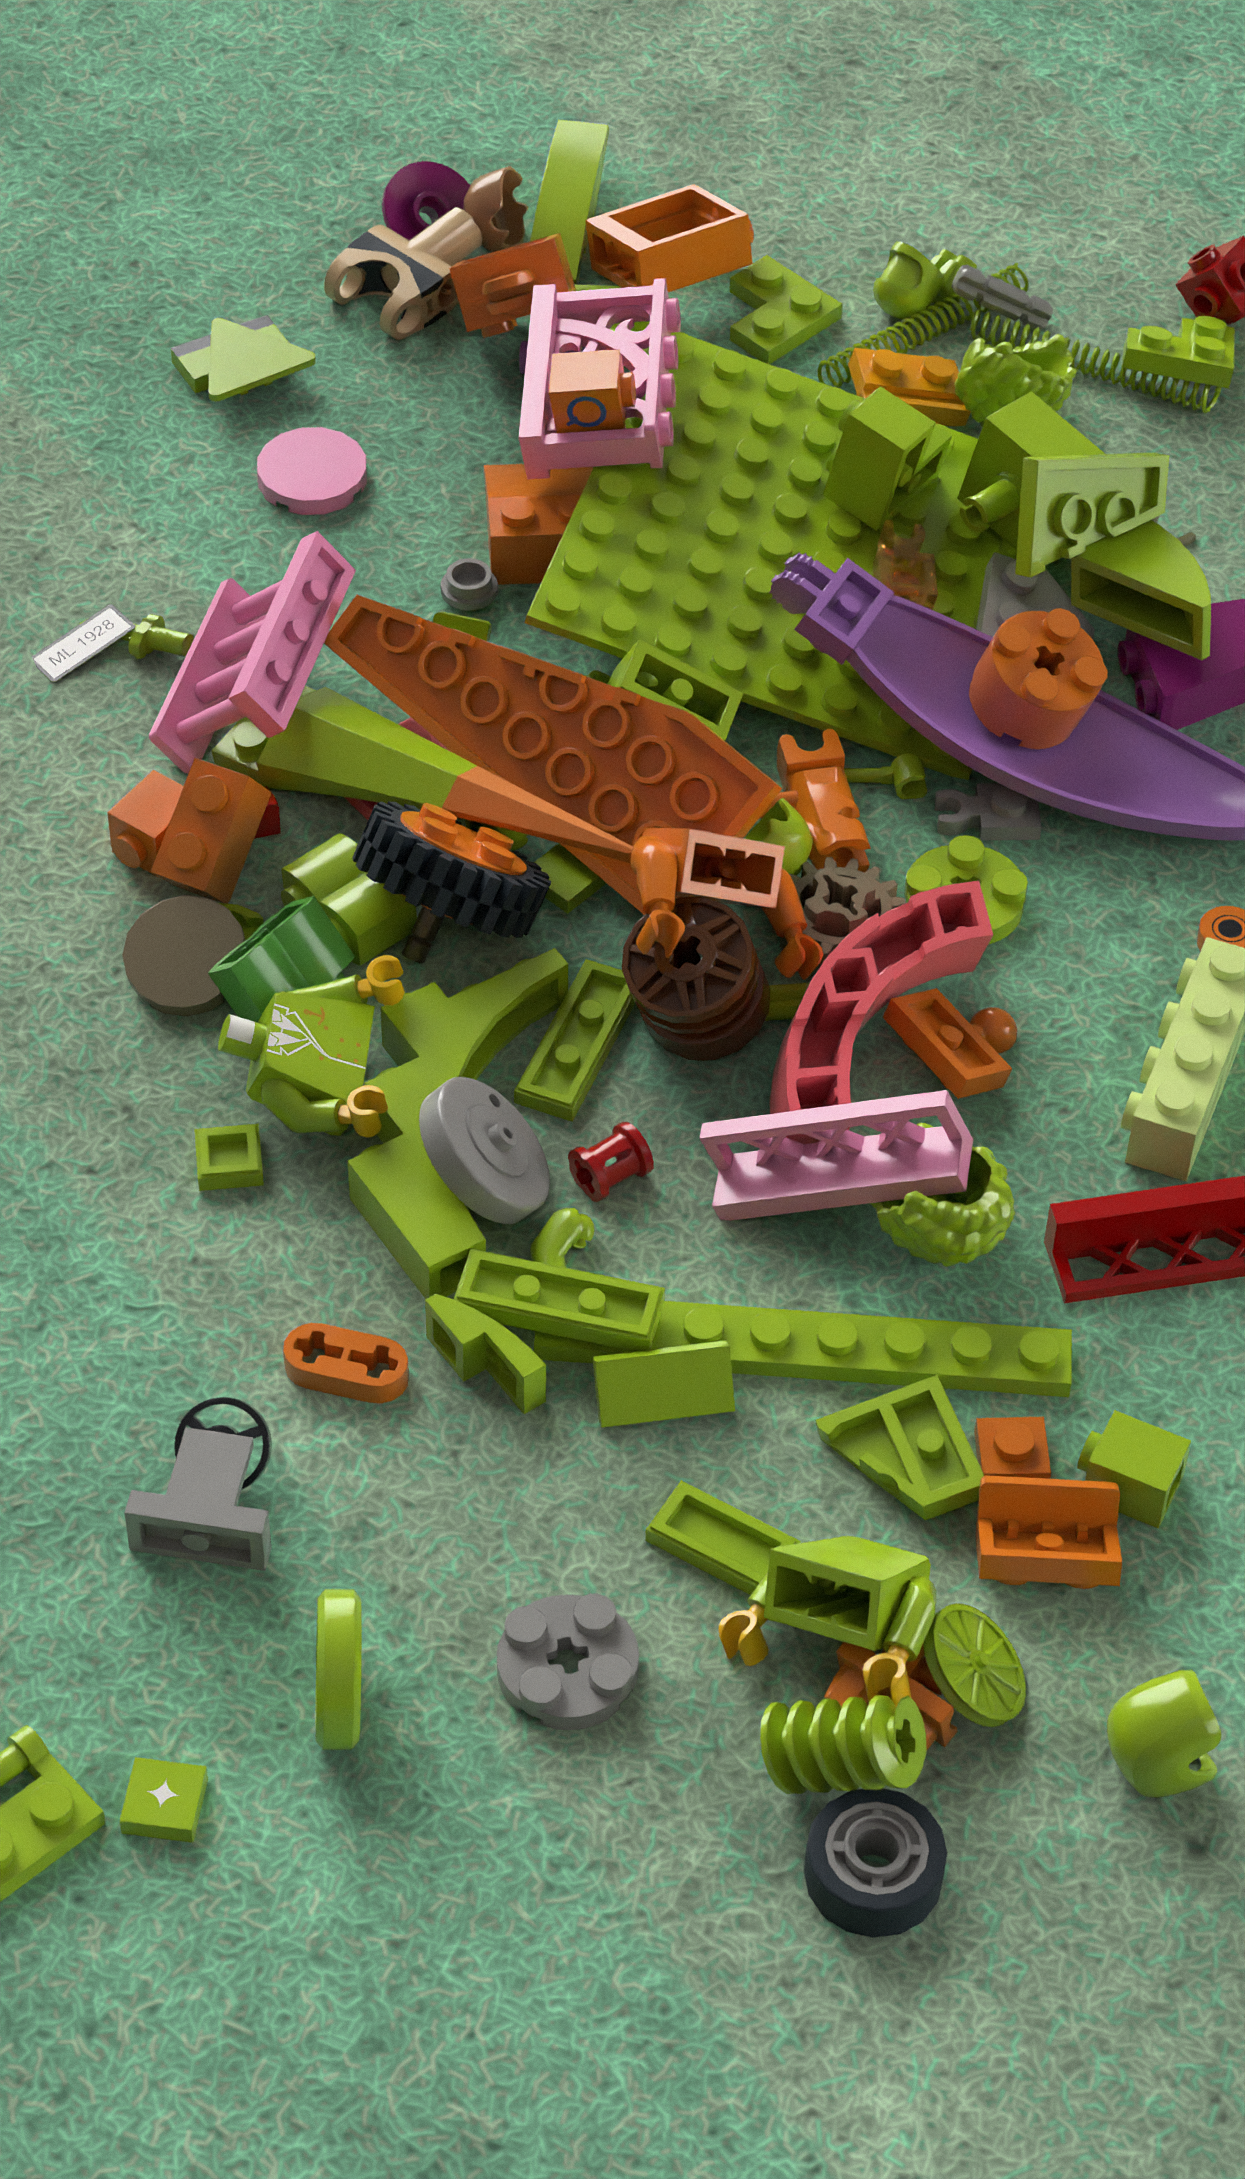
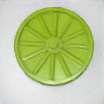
[923,1603,1026,1727]

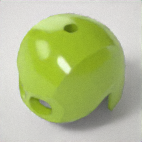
[1107,1670,1221,1798]

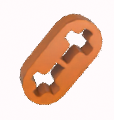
[283,1323,409,1404]

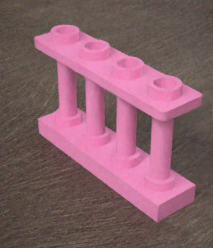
[149,531,356,774]

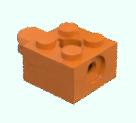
[449,233,576,338]

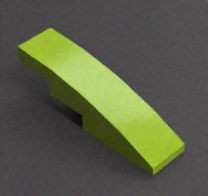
[530,119,609,284]

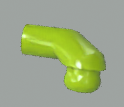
[530,1208,595,1268]

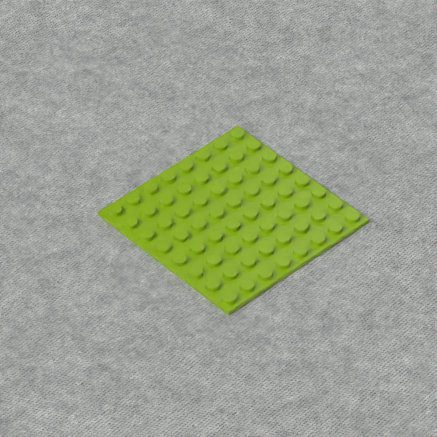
[524,332,1017,780]

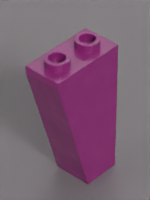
[1118,599,1245,730]

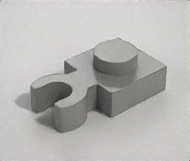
[934,783,1041,840]

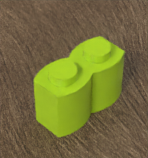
[281,833,417,966]

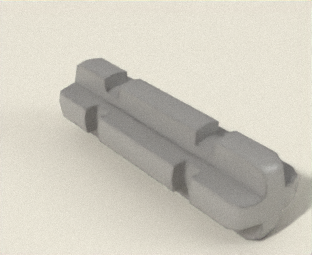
[952,265,1053,331]

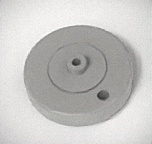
[419,1077,550,1224]

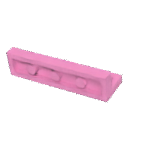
[699,1090,973,1221]

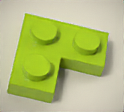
[729,255,843,364]
[1122,316,1235,389]

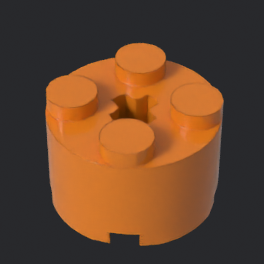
[969,608,1108,749]

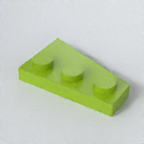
[1015,453,1170,578]

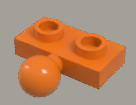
[883,988,1017,1099]

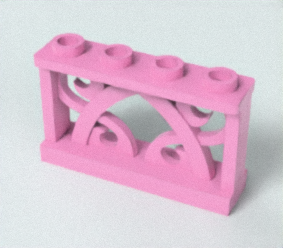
[519,278,681,480]

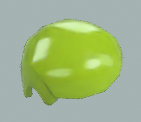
[744,798,813,876]

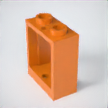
[586,184,754,293]

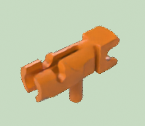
[759,729,871,873]

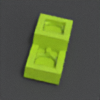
[425,1294,546,1414]

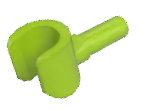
[844,753,927,799]

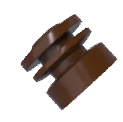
[622,897,771,1061]

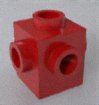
[1175,235,1245,325]

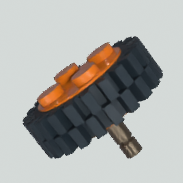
[352,802,551,963]

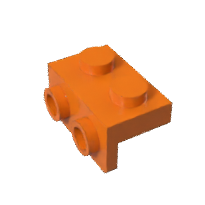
[976,1475,1122,1589]

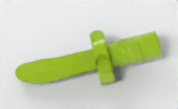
[79,614,194,659]

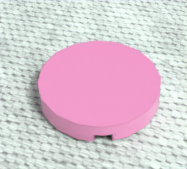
[257,427,367,515]

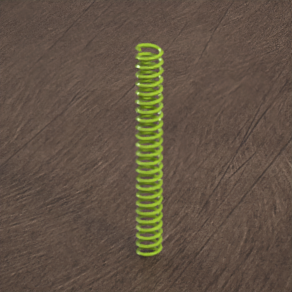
[817,262,1029,388]
[969,308,1222,413]

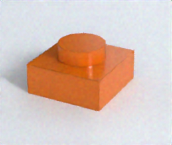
[974,1416,1051,1479]

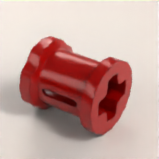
[568,1122,654,1202]

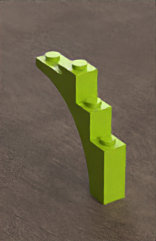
[347,948,568,1299]

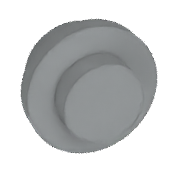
[441,558,498,610]

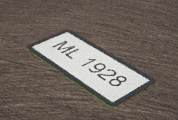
[32,605,135,682]

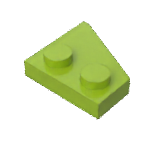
[815,1375,984,1520]

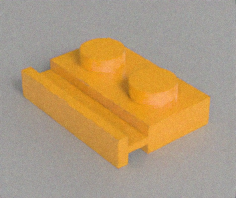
[848,348,971,427]

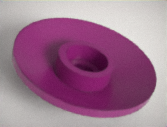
[382,161,470,241]

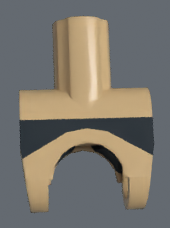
[324,207,482,340]

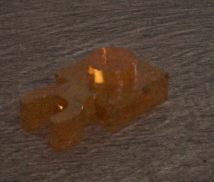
[873,520,938,610]

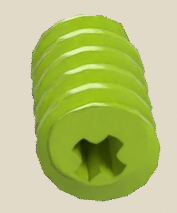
[760,1695,927,1794]

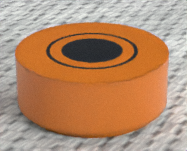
[1197,906,1245,951]

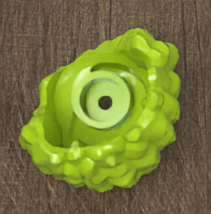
[955,334,1077,427]
[870,1122,1015,1267]

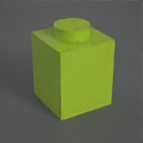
[1077,1410,1191,1529]

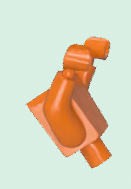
[630,827,824,980]

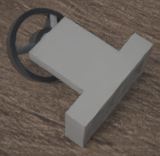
[124,1397,272,1571]

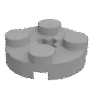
[497,1594,639,1730]

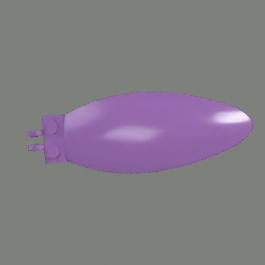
[769,552,1245,840]

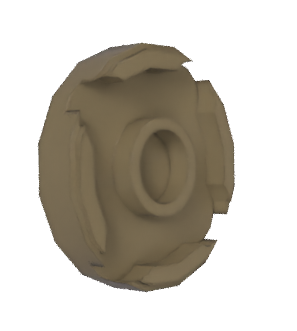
[122,895,246,1017]

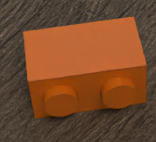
[150,758,272,904]

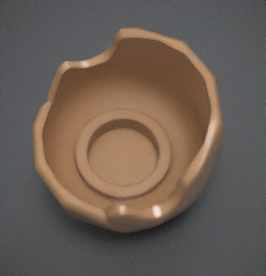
[464,166,528,252]

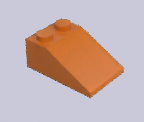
[484,464,593,585]

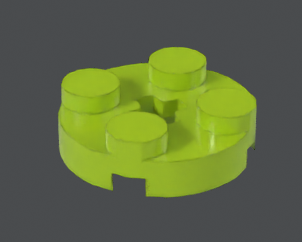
[904,835,1028,945]

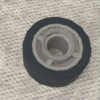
[804,1788,947,1938]

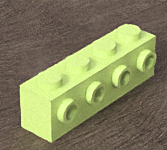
[1121,937,1245,1182]

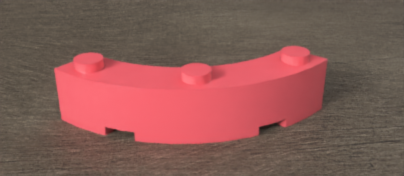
[770,881,993,1144]

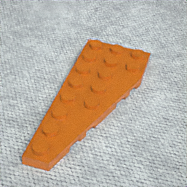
[324,595,783,915]

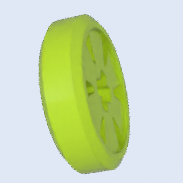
[315,1589,362,1750]

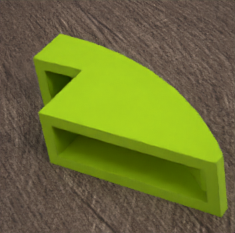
[1071,520,1211,660]

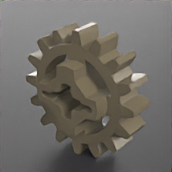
[772,857,906,968]

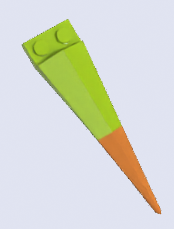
[211,686,633,863]

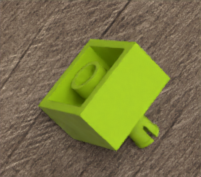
[957,392,1105,550]

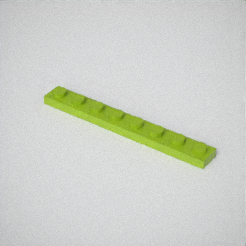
[534,1301,1072,1397]

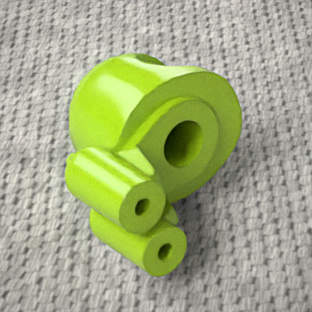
[873,241,977,320]

